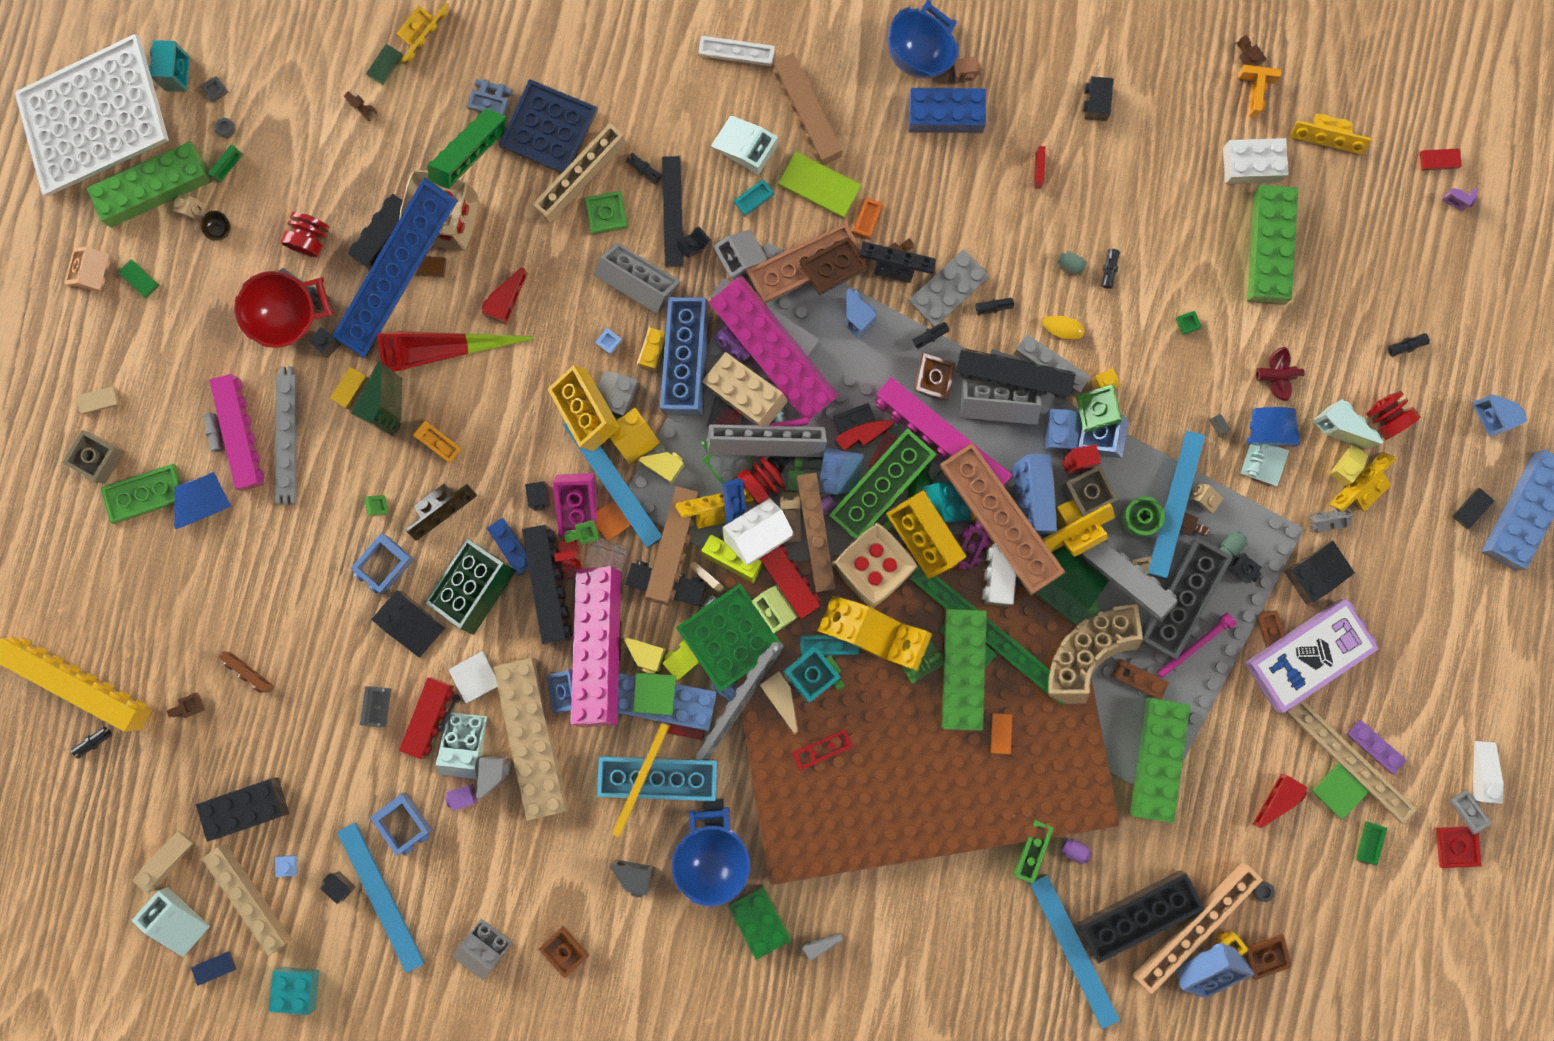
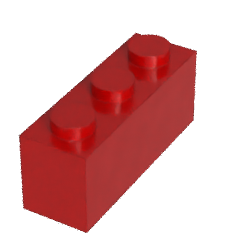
[1062,444,1101,476]

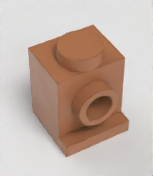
[952,57,981,85]

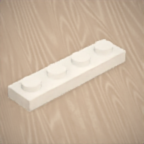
[698,36,775,67]

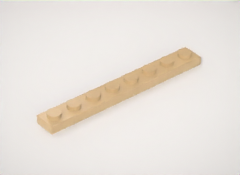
[1286,700,1417,824]

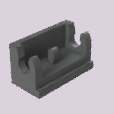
[360,686,391,727]

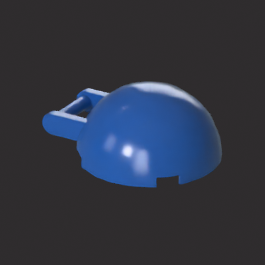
[887,0,959,79]
[671,807,750,906]

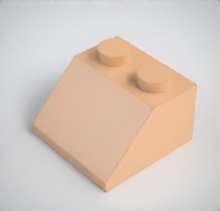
[64,246,110,291]

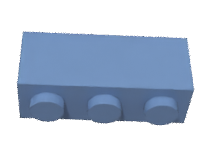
[1176,943,1254,998]

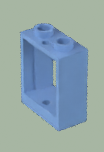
[351,533,414,594]
[370,792,433,856]

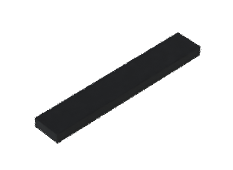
[662,156,684,268]

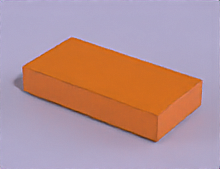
[853,197,883,239]
[990,713,1012,754]

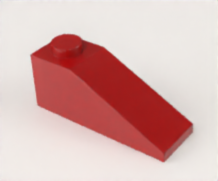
[482,267,528,325]
[792,729,853,771]
[1252,774,1308,828]

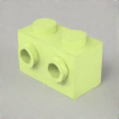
[752,585,799,633]

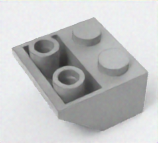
[713,230,768,280]
[452,919,512,981]

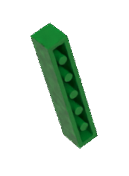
[427,108,506,189]

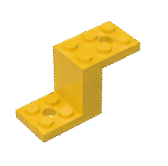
[818,595,932,671]

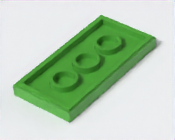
[101,464,181,524]

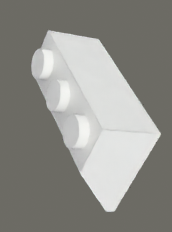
[723,498,794,566]

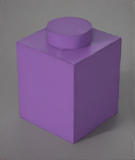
[445,784,478,811]

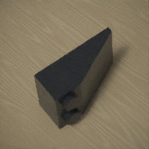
[1284,541,1355,604]
[371,590,445,658]

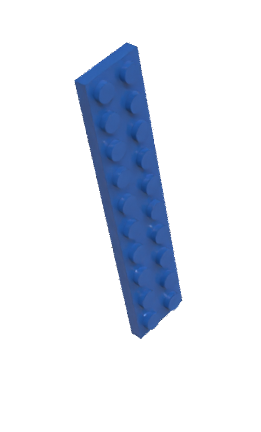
[332,178,458,358]

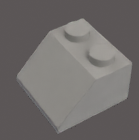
[598,371,639,417]
[477,756,513,799]

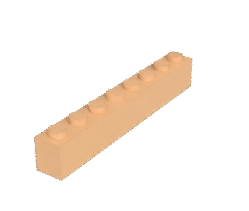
[1132,863,1263,994]

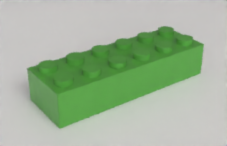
[87,141,213,228]
[1247,185,1298,305]
[829,428,937,540]
[942,609,987,731]
[1130,698,1190,823]

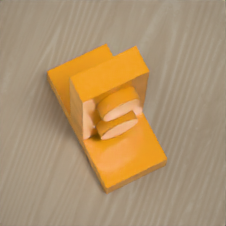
[1238,65,1282,118]
[413,419,462,463]

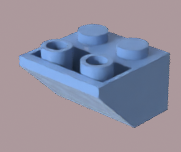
[846,288,877,339]

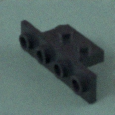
[859,242,936,283]

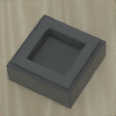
[201,76,229,103]
[1210,414,1230,437]

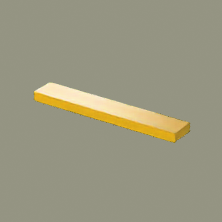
[612,723,670,837]

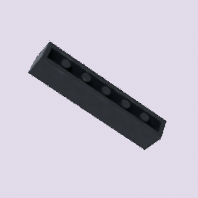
[956,348,1076,399]

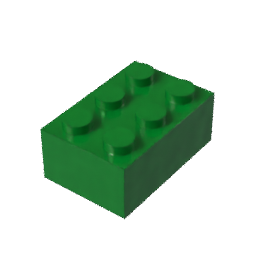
[728,884,791,960]

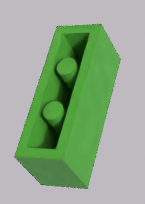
[1013,820,1054,884]

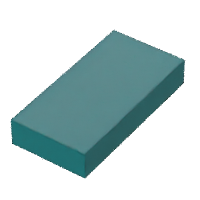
[734,179,775,217]

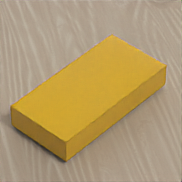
[330,367,368,409]

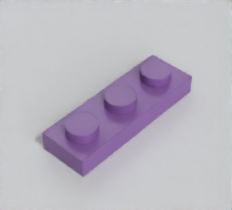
[1346,720,1406,775]

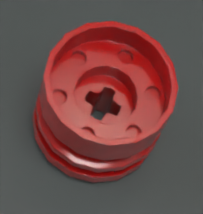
[280,212,330,258]
[1366,390,1421,440]
[736,456,786,505]

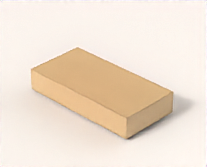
[76,386,120,415]
[690,561,726,594]

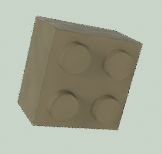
[62,430,125,484]
[1062,465,1118,517]

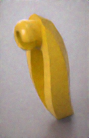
[1042,316,1085,340]

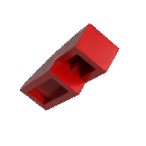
[834,420,895,451]

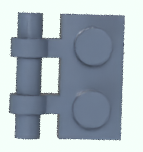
[467,79,513,116]

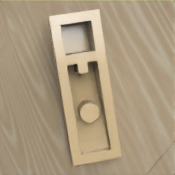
[760,671,798,734]
[132,831,193,893]

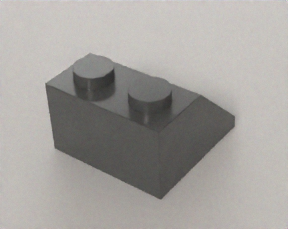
[611,860,654,898]

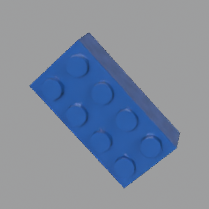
[909,88,986,133]

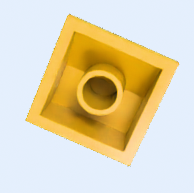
[610,408,661,465]

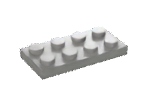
[909,249,990,327]

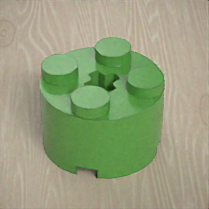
[1121,496,1165,537]

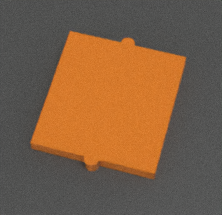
[597,500,632,542]

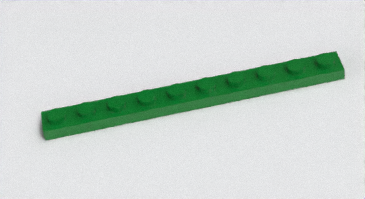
[910,567,1064,705]

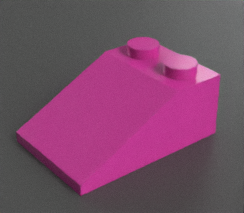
[553,473,597,536]

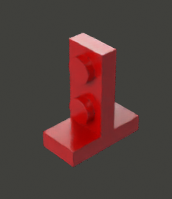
[554,540,583,580]

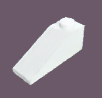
[1473,741,1504,804]

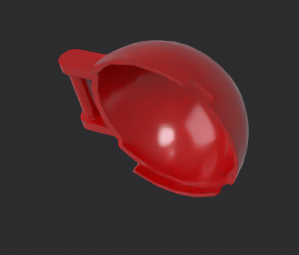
[234,271,335,348]

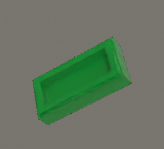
[208,144,243,183]
[118,259,160,299]
[1356,821,1387,866]

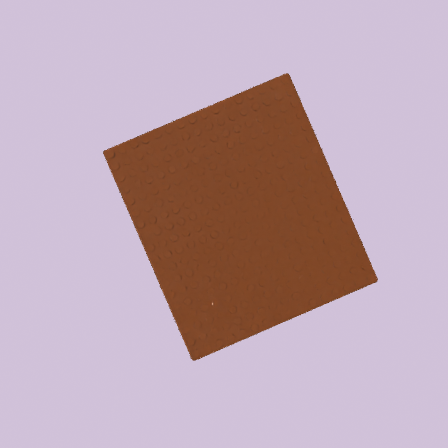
[719,528,1119,885]

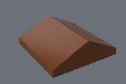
[914,353,956,400]
[538,926,590,978]
[1245,934,1292,980]

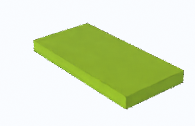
[778,151,862,219]

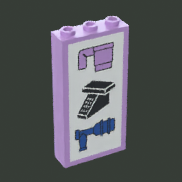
[1244,599,1379,713]

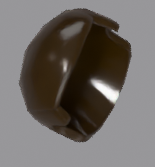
[201,210,231,241]

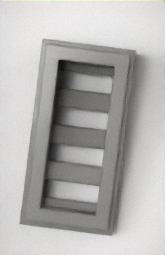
[802,933,843,961]

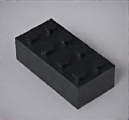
[196,777,289,842]

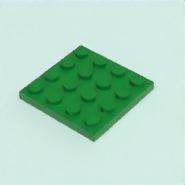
[676,584,784,692]

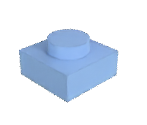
[595,328,622,355]
[275,855,297,877]

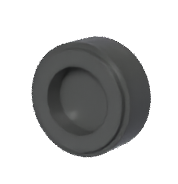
[215,118,236,138]
[1253,881,1275,902]

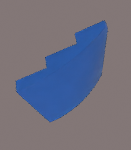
[1247,407,1300,447]
[174,472,231,529]

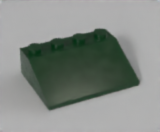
[351,361,402,436]
[1015,536,1109,626]
[425,538,516,635]

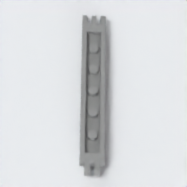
[275,366,297,505]
[696,642,783,760]

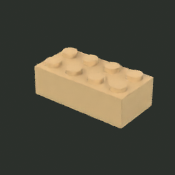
[701,352,788,426]

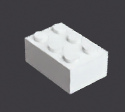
[1223,138,1288,184]
[982,544,1016,607]

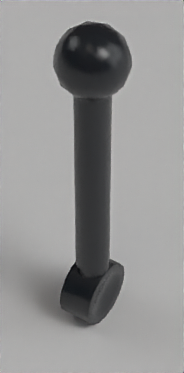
[437,694,461,732]

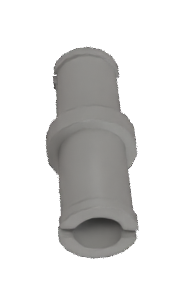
[203,413,223,453]

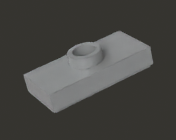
[1449,790,1492,835]

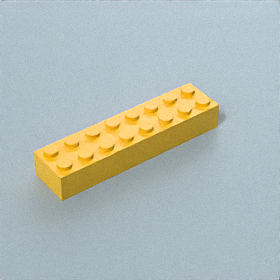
[0,636,152,732]

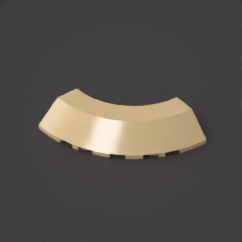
[1048,605,1143,704]

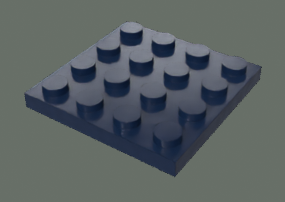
[499,79,598,173]

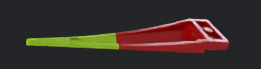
[377,331,534,371]

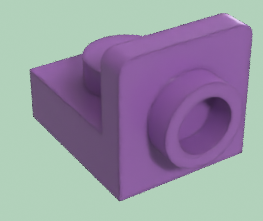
[1442,188,1479,211]

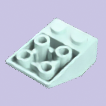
[711,116,778,176]
[1313,399,1383,449]
[436,712,487,779]
[132,887,210,957]

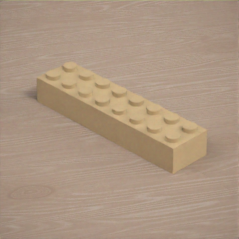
[493,658,569,821]

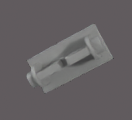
[1308,509,1354,533]

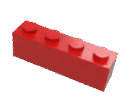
[759,544,821,620]
[399,677,454,759]

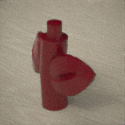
[1256,347,1305,401]

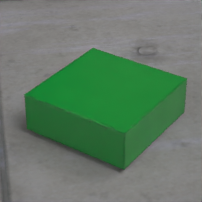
[1176,310,1202,335]

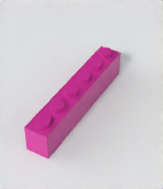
[209,374,265,491]

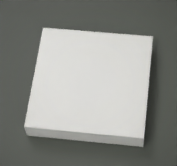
[448,651,498,704]

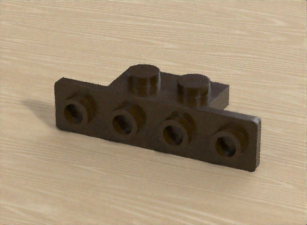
[406,483,477,541]

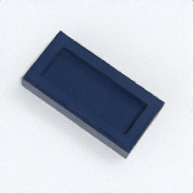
[191,951,236,986]

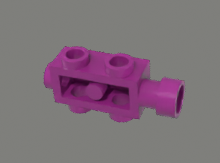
[956,518,990,571]

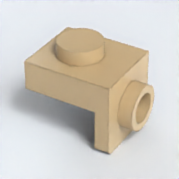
[172,194,207,221]
[1189,482,1224,514]

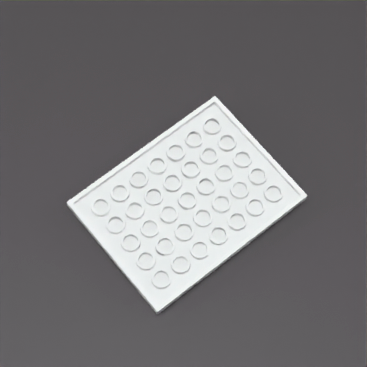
[15,34,169,196]

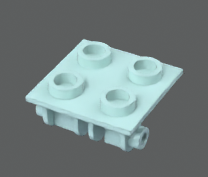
[1240,444,1289,487]

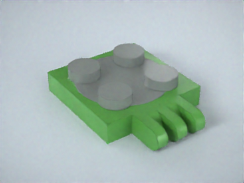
[701,441,753,484]

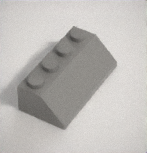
[594,243,681,313]
[960,377,1041,425]

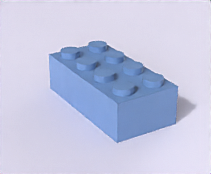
[1012,454,1057,539]

